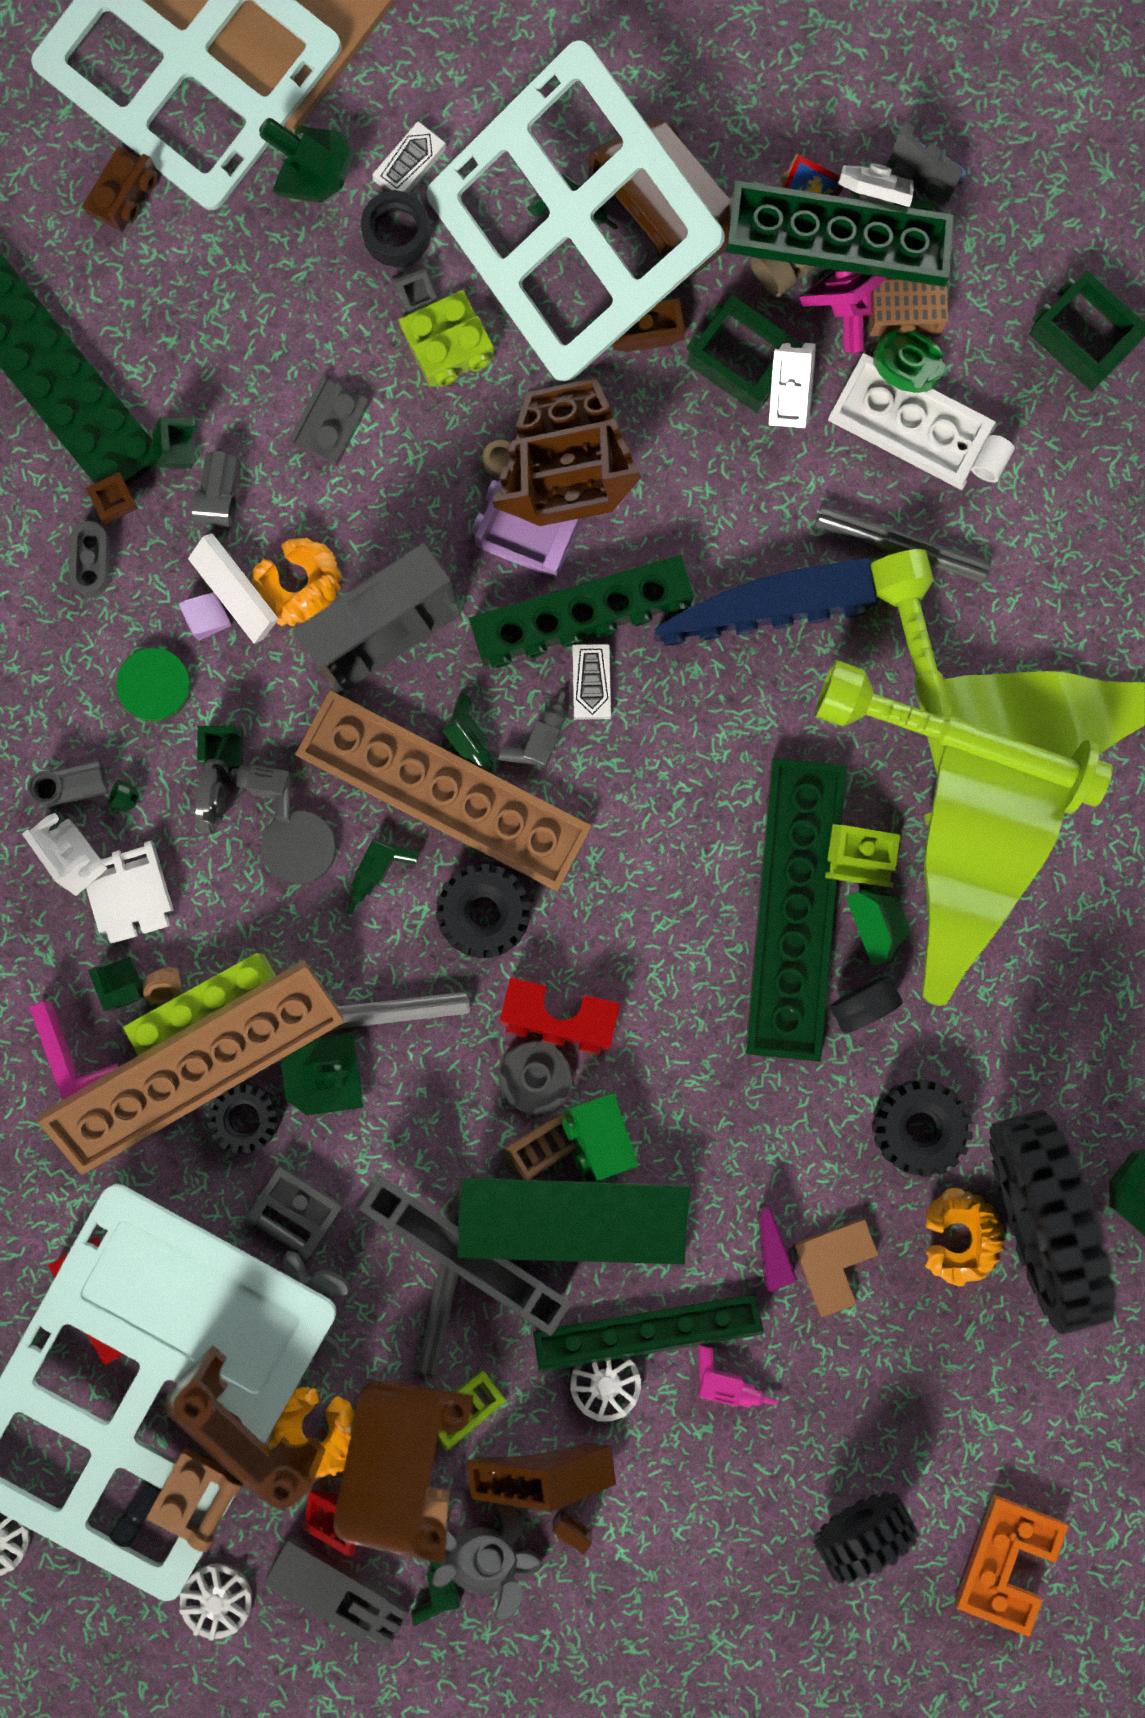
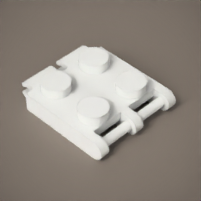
[86,840,174,943]

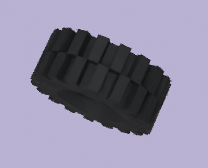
[436,864,530,958]
[872,1080,973,1177]
[813,1492,919,1584]

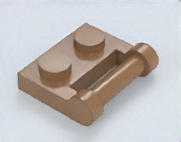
[146,1446,244,1552]

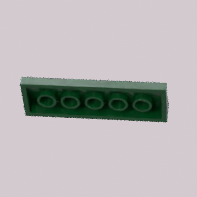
[726,180,954,287]
[456,1178,691,1265]

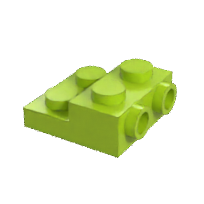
[398,290,495,387]

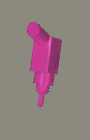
[698,1344,778,1408]

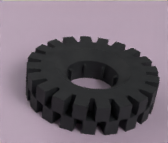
[989,1109,1117,1335]

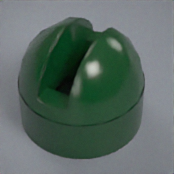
[107,779,139,812]

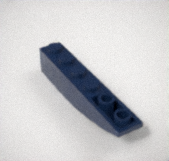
[654,558,876,646]

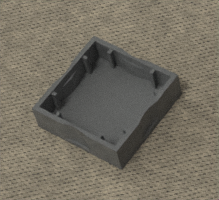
[292,542,460,695]

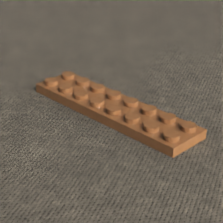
[295,690,592,892]
[38,960,344,1175]

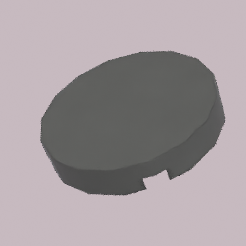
[195,759,229,834]
[261,810,336,884]
[498,1039,573,1115]

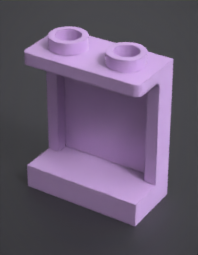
[471,478,582,580]

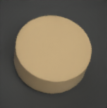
[482,440,510,479]

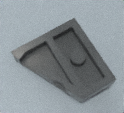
[886,121,963,201]

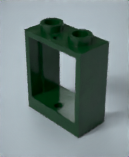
[1029,270,1145,392]
[687,295,803,414]

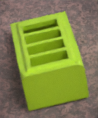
[437,1370,506,1451]

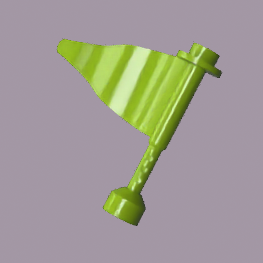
[870,549,1145,825]
[814,659,1113,1006]

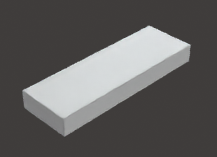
[188,533,279,643]

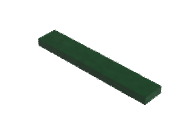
[533,1294,764,1372]

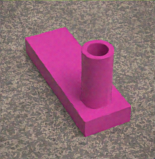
[29,1001,121,1100]

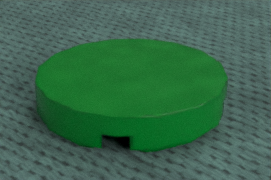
[873,330,946,393]
[116,648,192,722]

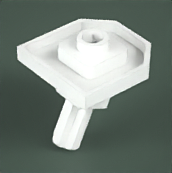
[839,164,914,207]

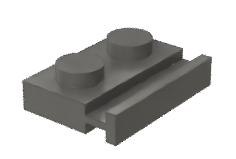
[289,377,370,466]

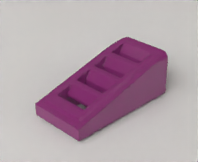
[758,1205,797,1291]

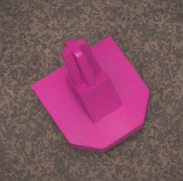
[799,270,888,353]

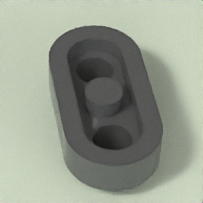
[68,521,110,597]

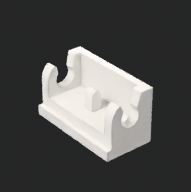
[769,343,816,428]
[22,813,107,896]

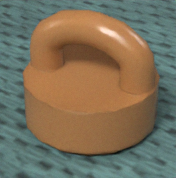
[143,967,181,1005]

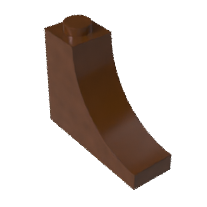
[467,1443,616,1512]

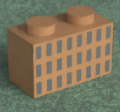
[868,278,948,336]

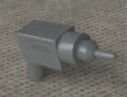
[498,692,565,768]
[222,765,294,822]

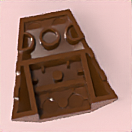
[492,377,641,526]

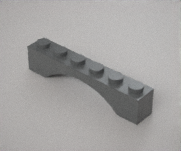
[355,1173,572,1336]

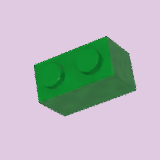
[562,1093,639,1181]

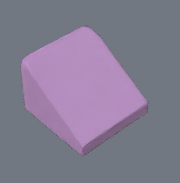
[178,592,232,641]

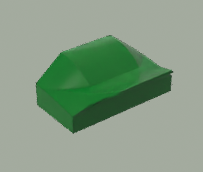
[846,888,911,967]

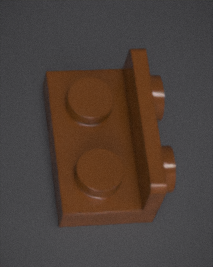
[82,146,158,232]

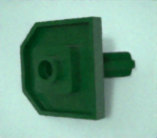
[259,118,354,203]
[281,1033,364,1116]
[1109,1149,1145,1237]

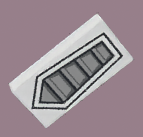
[372,122,446,193]
[573,644,611,720]

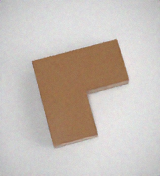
[793,1218,878,1318]

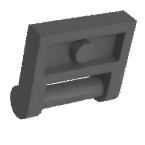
[243,1165,344,1264]

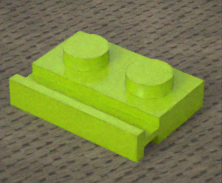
[825,824,900,888]

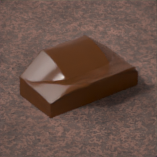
[612,298,685,352]

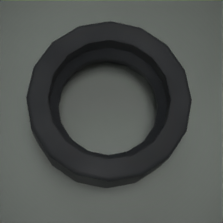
[360,190,431,268]

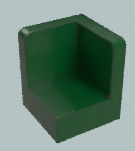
[152,417,197,469]
[197,725,243,768]
[88,957,145,1011]

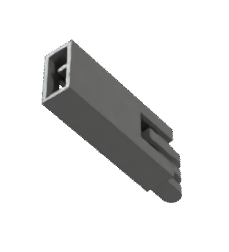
[263,1534,410,1647]

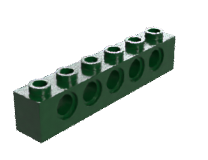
[469,554,694,669]

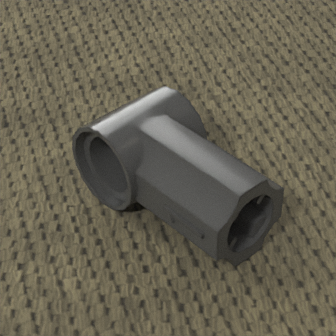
[192,450,239,528]
[27,761,108,809]

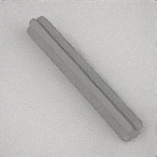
[334,992,470,1029]

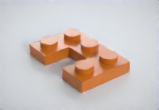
[954,1494,1068,1637]

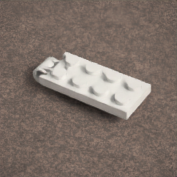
[828,353,1015,490]

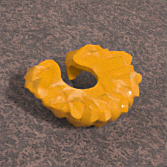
[251,538,342,626]
[925,1188,1005,1287]
[268,1387,355,1478]

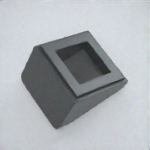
[391,265,439,316]

